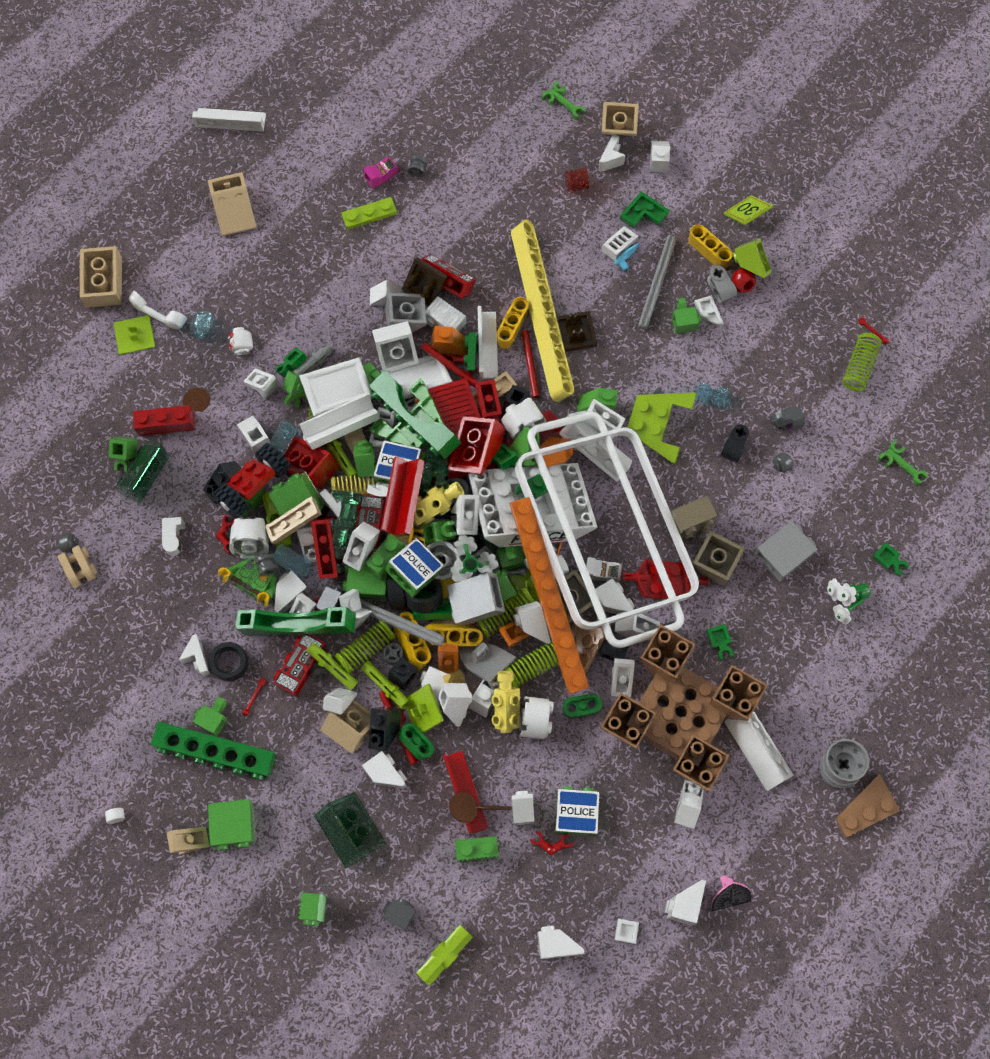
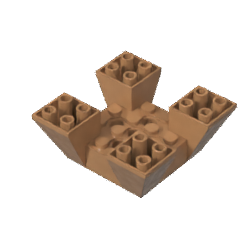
[600,624,768,792]

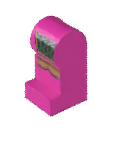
[363,157,399,189]

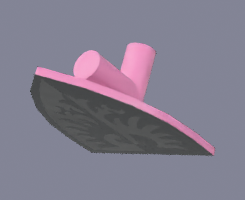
[711,875,752,911]

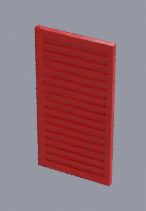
[428,378,498,479]

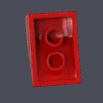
[448,417,506,475]
[280,436,340,493]

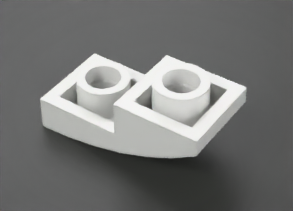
[367,482,389,497]

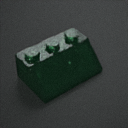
[116,441,170,504]
[314,792,387,868]

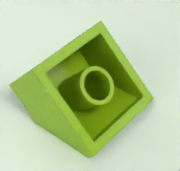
[733,238,772,278]

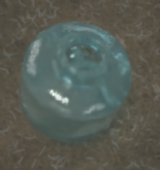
[189,310,216,339]

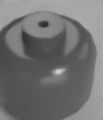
[772,453,793,472]
[58,533,79,553]
[309,661,329,681]

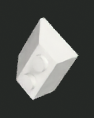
[665,880,706,925]
[537,926,584,960]

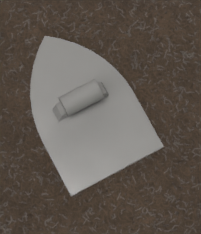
[459,642,516,683]

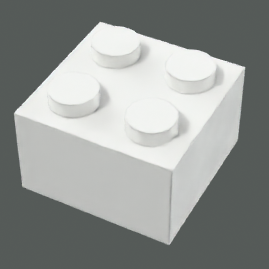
[372,321,419,372]

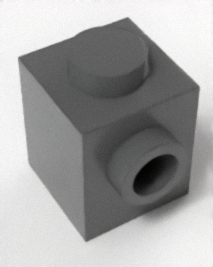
[382,897,416,930]

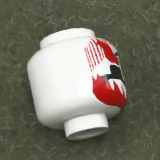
[228,327,253,356]

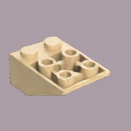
[208,172,257,236]

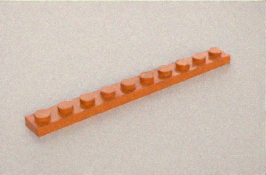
[509,497,589,694]

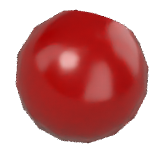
[731,268,756,293]

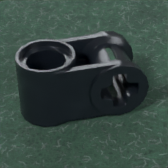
[720,424,749,463]

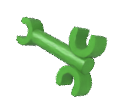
[542,81,585,120]
[878,440,928,486]

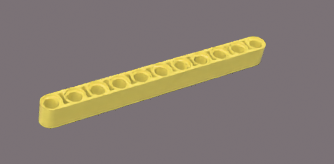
[511,220,574,402]

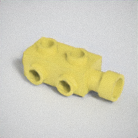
[413,481,464,525]
[491,671,520,733]

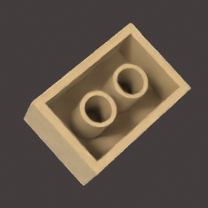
[80,246,122,308]

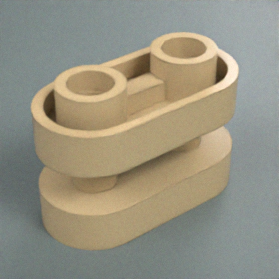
[58,545,98,589]

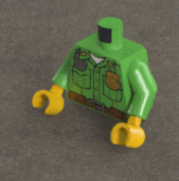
[217,557,278,607]

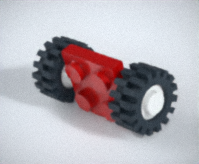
[212,443,290,519]

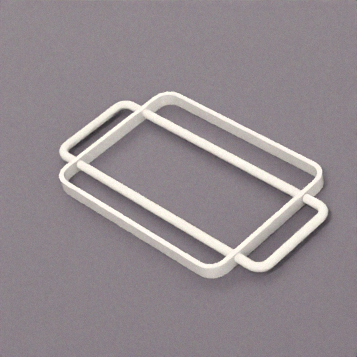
[515,412,699,648]

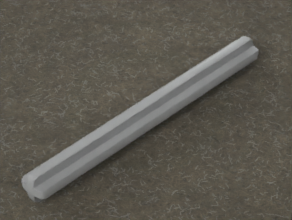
[638,235,677,330]
[360,599,444,646]

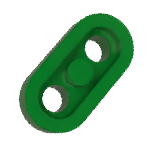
[562,693,602,719]
[398,723,434,760]

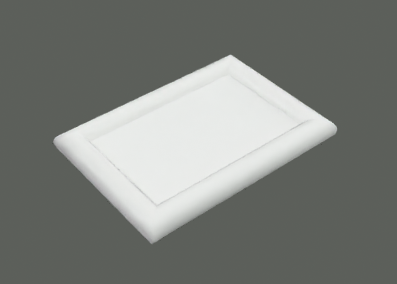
[381,355,452,400]
[299,357,374,417]

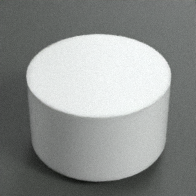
[105,808,125,824]

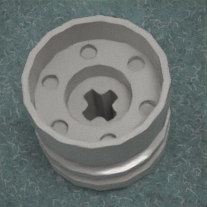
[819,739,870,789]

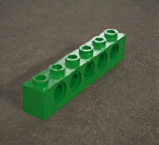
[150,721,277,780]

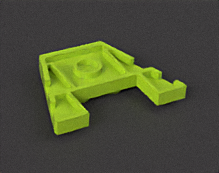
[627,392,697,464]

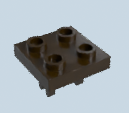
[402,257,448,306]
[557,311,597,352]

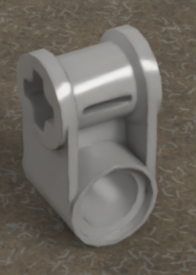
[707,266,737,303]

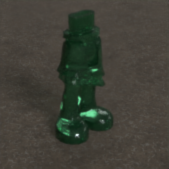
[419,445,450,496]
[332,490,362,559]

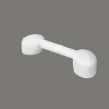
[129,291,187,330]

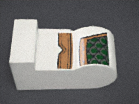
[162,517,185,556]
[586,557,622,582]

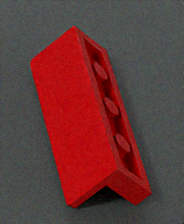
[380,456,425,538]
[443,751,489,835]

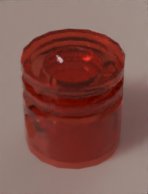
[565,168,589,192]

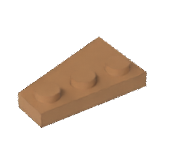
[562,621,611,677]
[835,774,900,838]

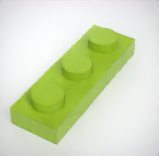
[341,197,397,230]

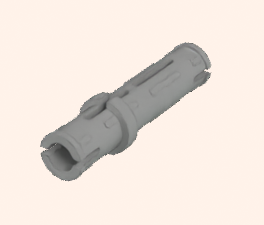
[285,343,334,378]

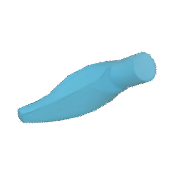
[614,243,639,271]

